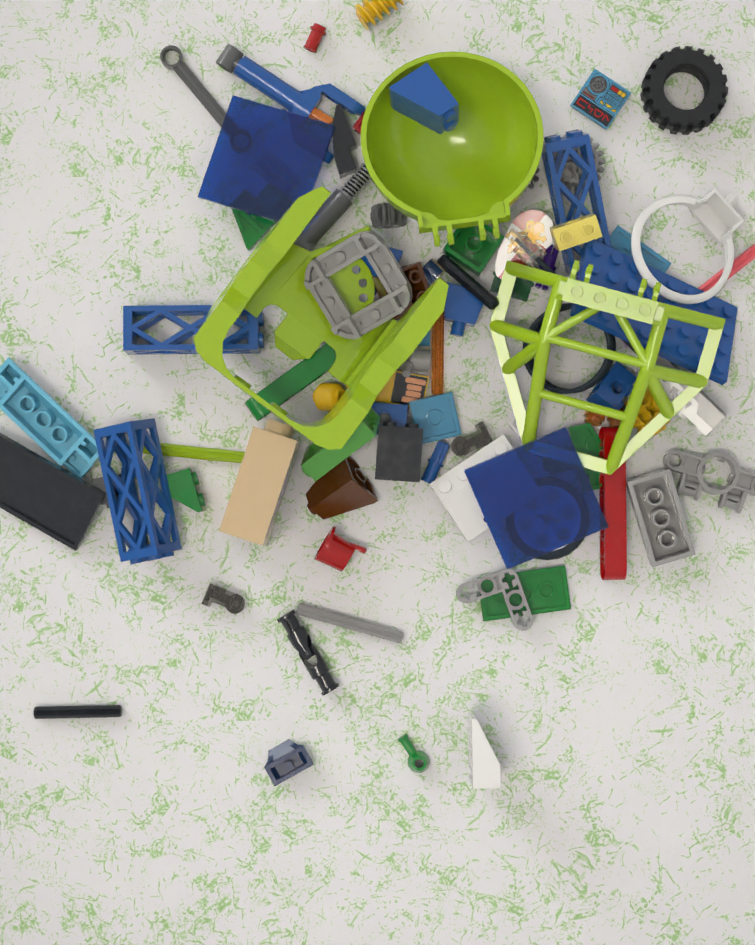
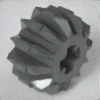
[370,203,407,229]

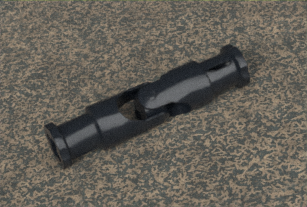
[277,610,340,696]

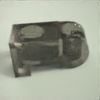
[451,421,493,457]
[201,583,246,614]

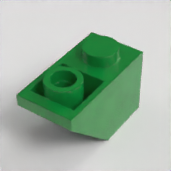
[167,468,206,512]

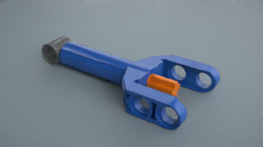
[216,44,366,164]

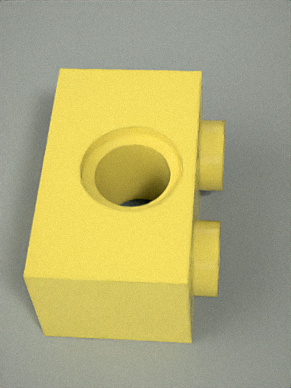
[549,213,603,251]

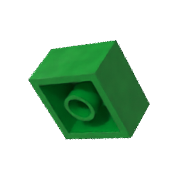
[442,225,505,277]

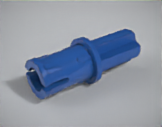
[421,441,450,484]

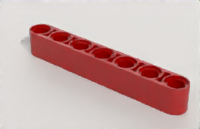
[599,427,627,580]

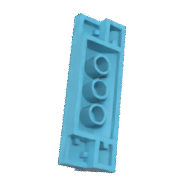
[0,357,100,479]

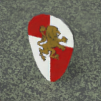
[495,209,554,279]

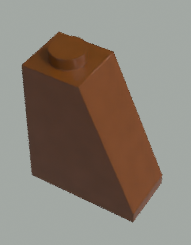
[306,456,378,520]

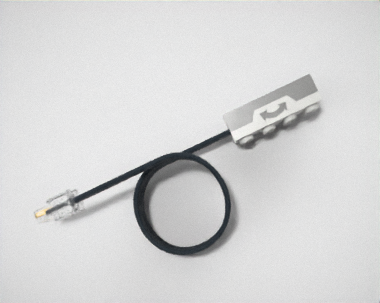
[505,228,728,436]

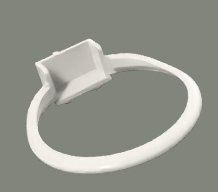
[631,188,744,304]

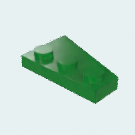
[567,423,603,492]

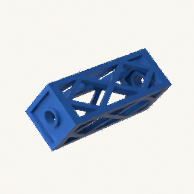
[541,129,612,276]
[123,305,264,355]
[93,418,182,565]

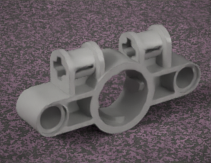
[663,450,755,514]

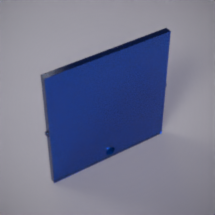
[197,95,335,222]
[464,426,609,569]

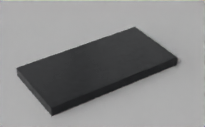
[0,433,106,551]

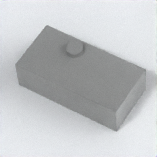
[626,467,696,567]

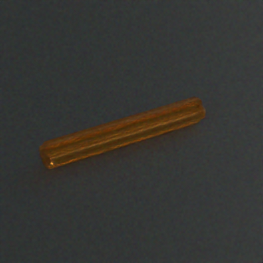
[431,311,444,395]

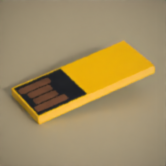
[345,370,429,407]

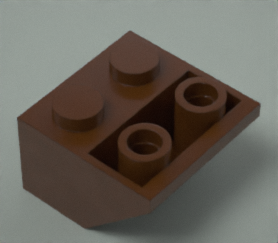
[372,262,429,320]

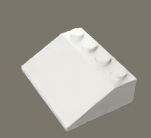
[430,434,542,542]
[468,712,505,789]

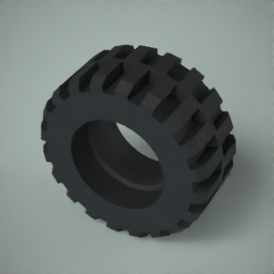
[640,46,728,135]

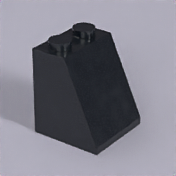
[375,422,423,482]

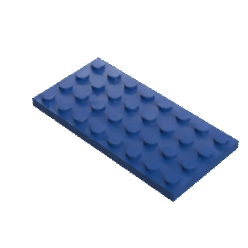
[570,240,738,385]

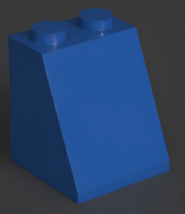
[389,63,459,134]

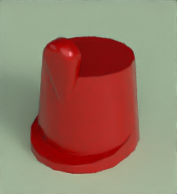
[314,526,367,572]

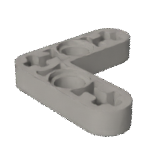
[456,569,533,631]

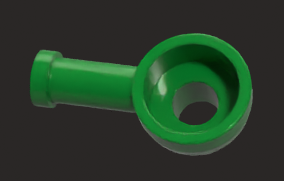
[397,733,430,773]

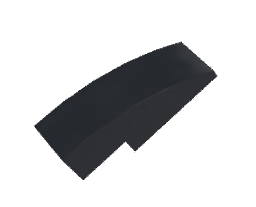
[332,104,357,178]

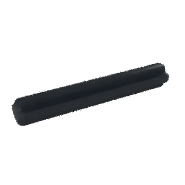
[437,255,499,310]
[33,705,122,719]

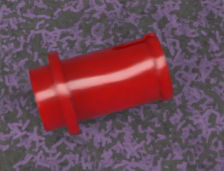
[303,23,327,53]

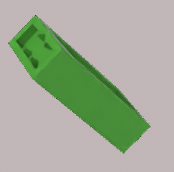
[300,408,380,481]

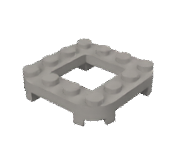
[304,231,413,340]

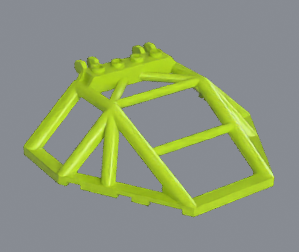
[489,260,726,475]

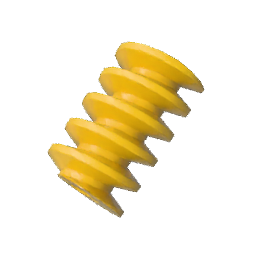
[355,0,404,31]

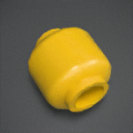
[312,383,345,411]

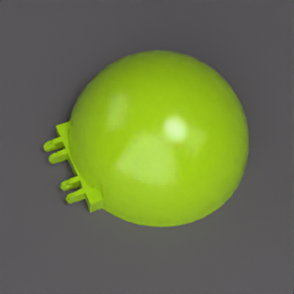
[361,51,544,247]

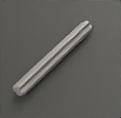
[296,603,404,643]

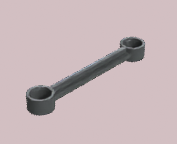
[160,45,253,154]

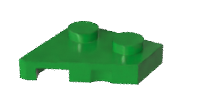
[230,189,278,251]

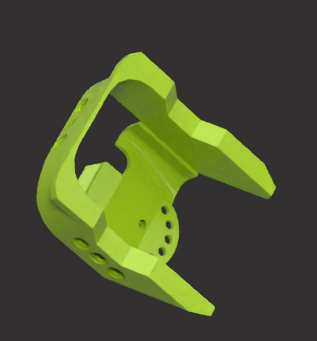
[193,186,449,450]

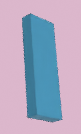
[610,225,672,273]

